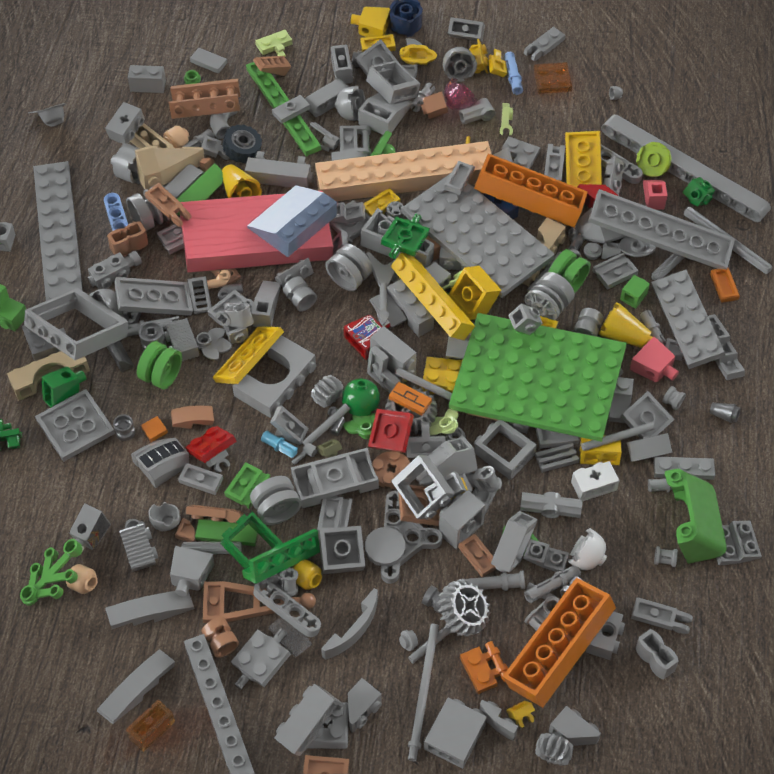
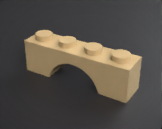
[523,218,566,286]
[7,351,90,401]

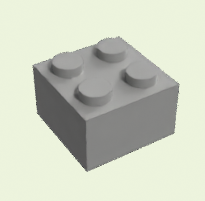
[439,490,486,550]
[319,526,365,574]

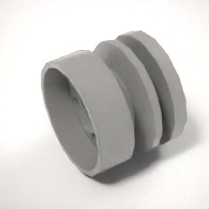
[126,186,171,231]
[525,272,575,320]

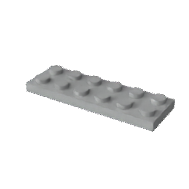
[651,270,725,369]

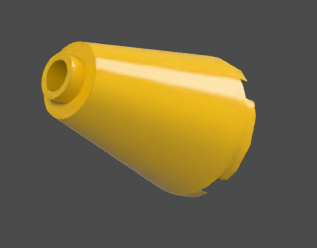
[222,164,262,198]
[598,302,653,348]

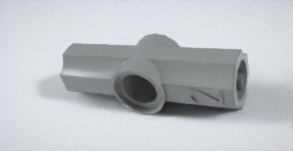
[520,492,582,518]

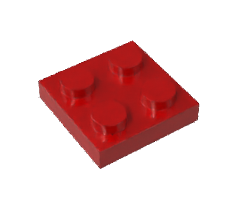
[368,409,414,453]
[185,426,237,463]

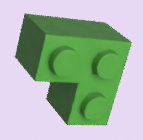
[0,284,26,331]

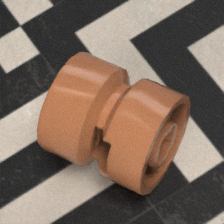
[201,617,239,658]

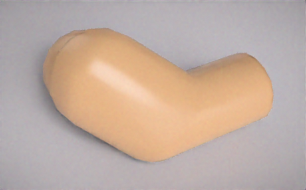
[207,270,231,289]

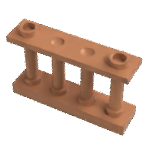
[169,79,241,119]

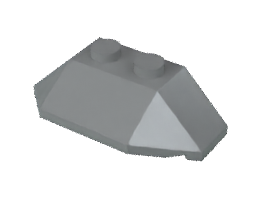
[575,208,627,244]

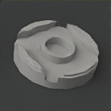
[365,527,406,566]

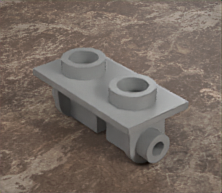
[603,156,624,196]
[275,258,314,288]

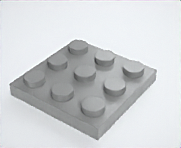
[35,389,115,462]

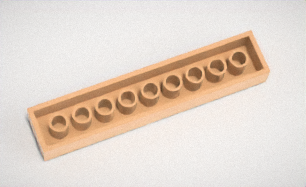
[315,141,491,201]

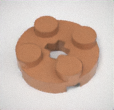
[372,451,410,489]

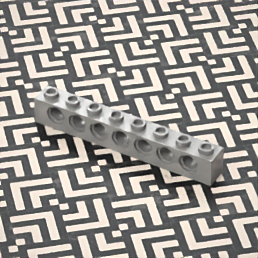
[184,634,255,774]

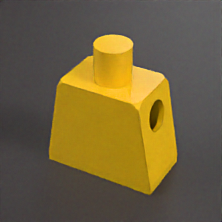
[351,7,390,37]

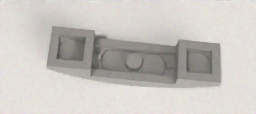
[321,588,378,660]

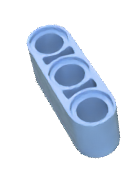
[104,193,128,231]

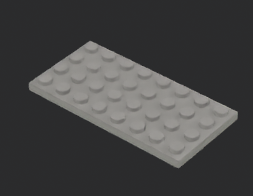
[401,172,555,298]

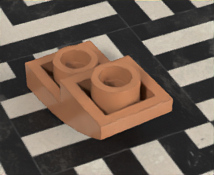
[171,406,214,429]

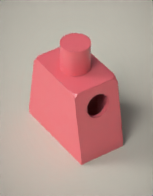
[630,337,679,382]

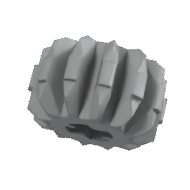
[311,375,344,408]
[535,733,573,766]

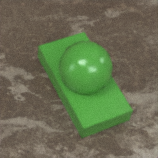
[371,130,396,156]

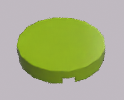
[636,142,672,177]

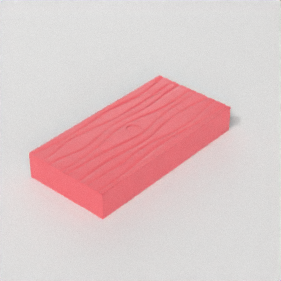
[180,190,333,273]

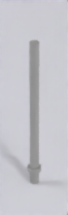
[408,624,439,761]

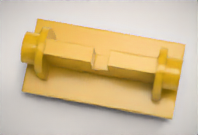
[469,39,489,74]

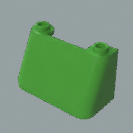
[665,469,727,564]

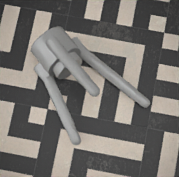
[310,122,340,152]

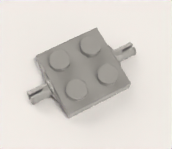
[231,628,291,690]

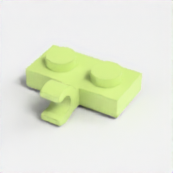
[255,30,293,57]
[500,103,513,135]

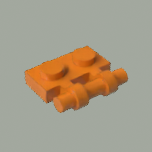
[460,641,508,694]

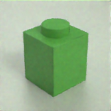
[620,275,650,309]

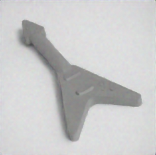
[366,252,396,326]

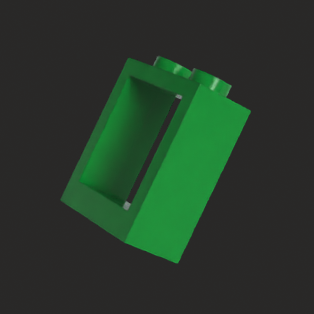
[220,512,283,569]

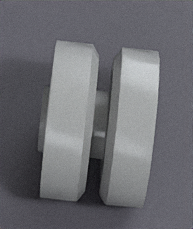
[325,244,373,291]
[250,476,302,525]

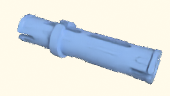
[504,52,523,95]

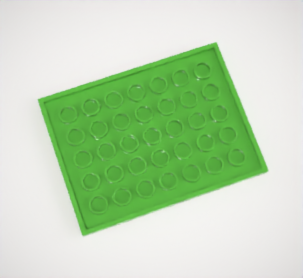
[449,313,627,442]

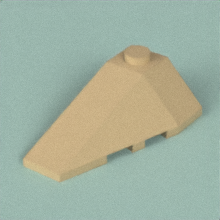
[135,146,204,190]

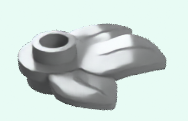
[195,328,232,360]

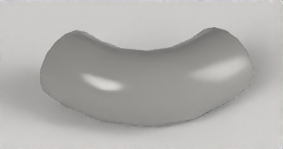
[210,111,237,139]

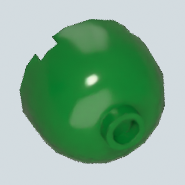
[342,378,380,416]

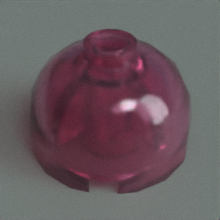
[444,77,478,110]

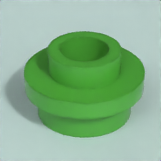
[184,70,201,84]

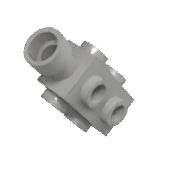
[87,251,142,289]

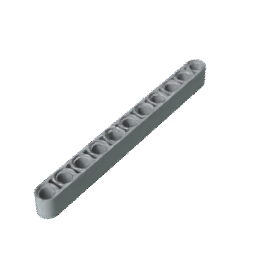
[601,115,771,222]

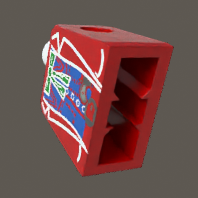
[344,315,391,360]

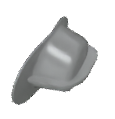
[28,103,66,127]

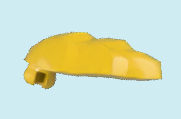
[399,44,437,65]

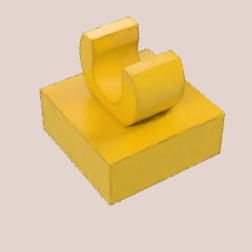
[506,700,535,727]

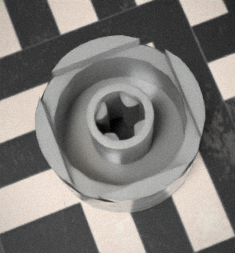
[111,143,140,184]

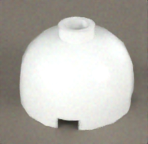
[568,528,607,570]

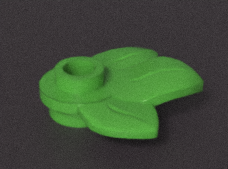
[343,413,376,439]

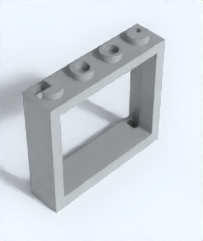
[24,288,128,360]

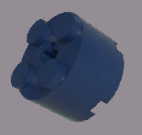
[390,0,423,37]

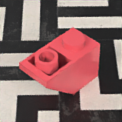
[643,180,667,210]

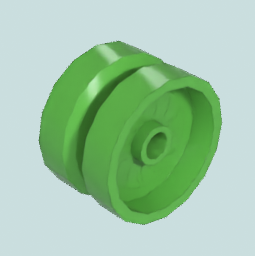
[549,249,591,293]
[137,341,182,390]

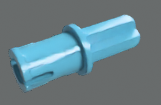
[261,431,298,458]

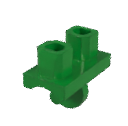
[0,419,22,451]

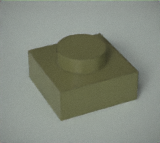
[317,439,342,457]

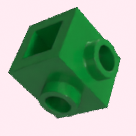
[682,177,715,207]

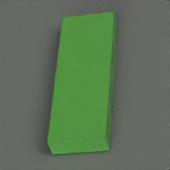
[195,519,258,546]

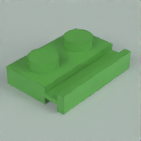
[224,462,270,509]

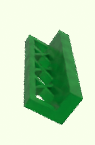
[242,529,320,584]

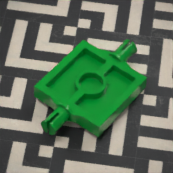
[381,213,430,259]

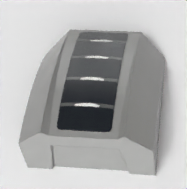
[131,438,189,488]

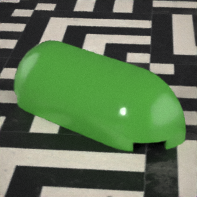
[176,163,223,216]

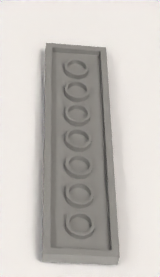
[588,189,735,270]

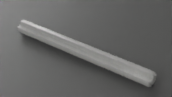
[684,207,772,274]

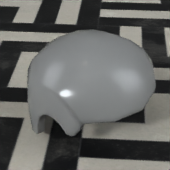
[148,502,181,531]

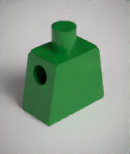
[42,367,86,408]

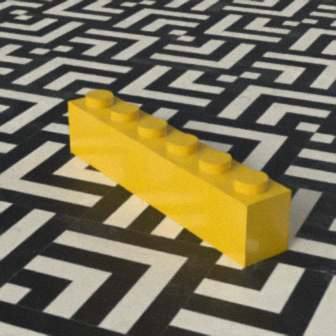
[390,252,475,341]

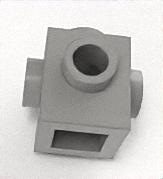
[508,303,543,335]

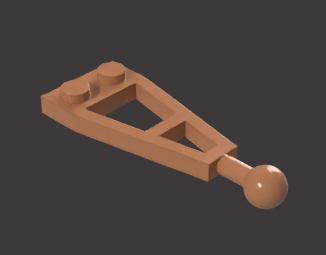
[203,581,316,623]

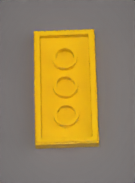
[565,131,602,187]
[213,327,284,384]

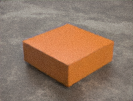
[141,416,168,442]

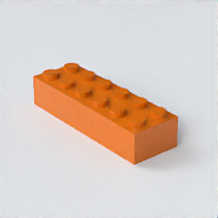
[474,153,588,228]
[502,577,616,708]

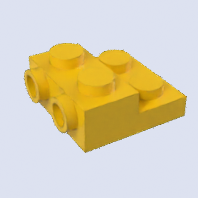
[422,357,463,394]

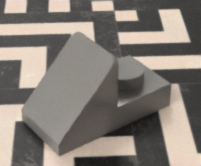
[270,406,309,445]

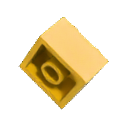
[448,265,502,320]

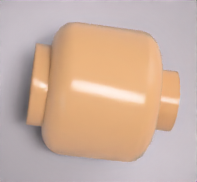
[163,125,189,148]
[66,564,97,594]

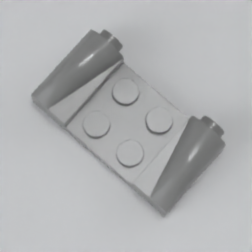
[291,448,379,509]

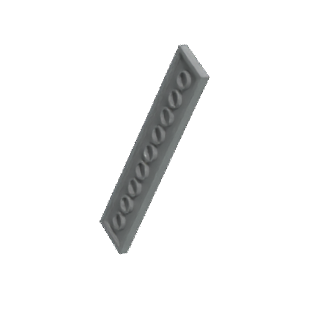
[33,161,83,301]

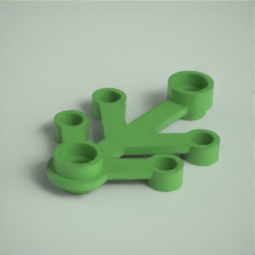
[20,539,82,605]

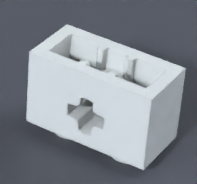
[571,461,619,501]

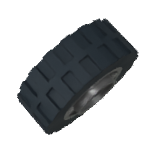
[222,125,262,163]

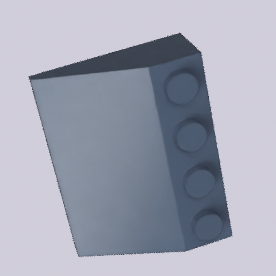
[247,185,337,257]

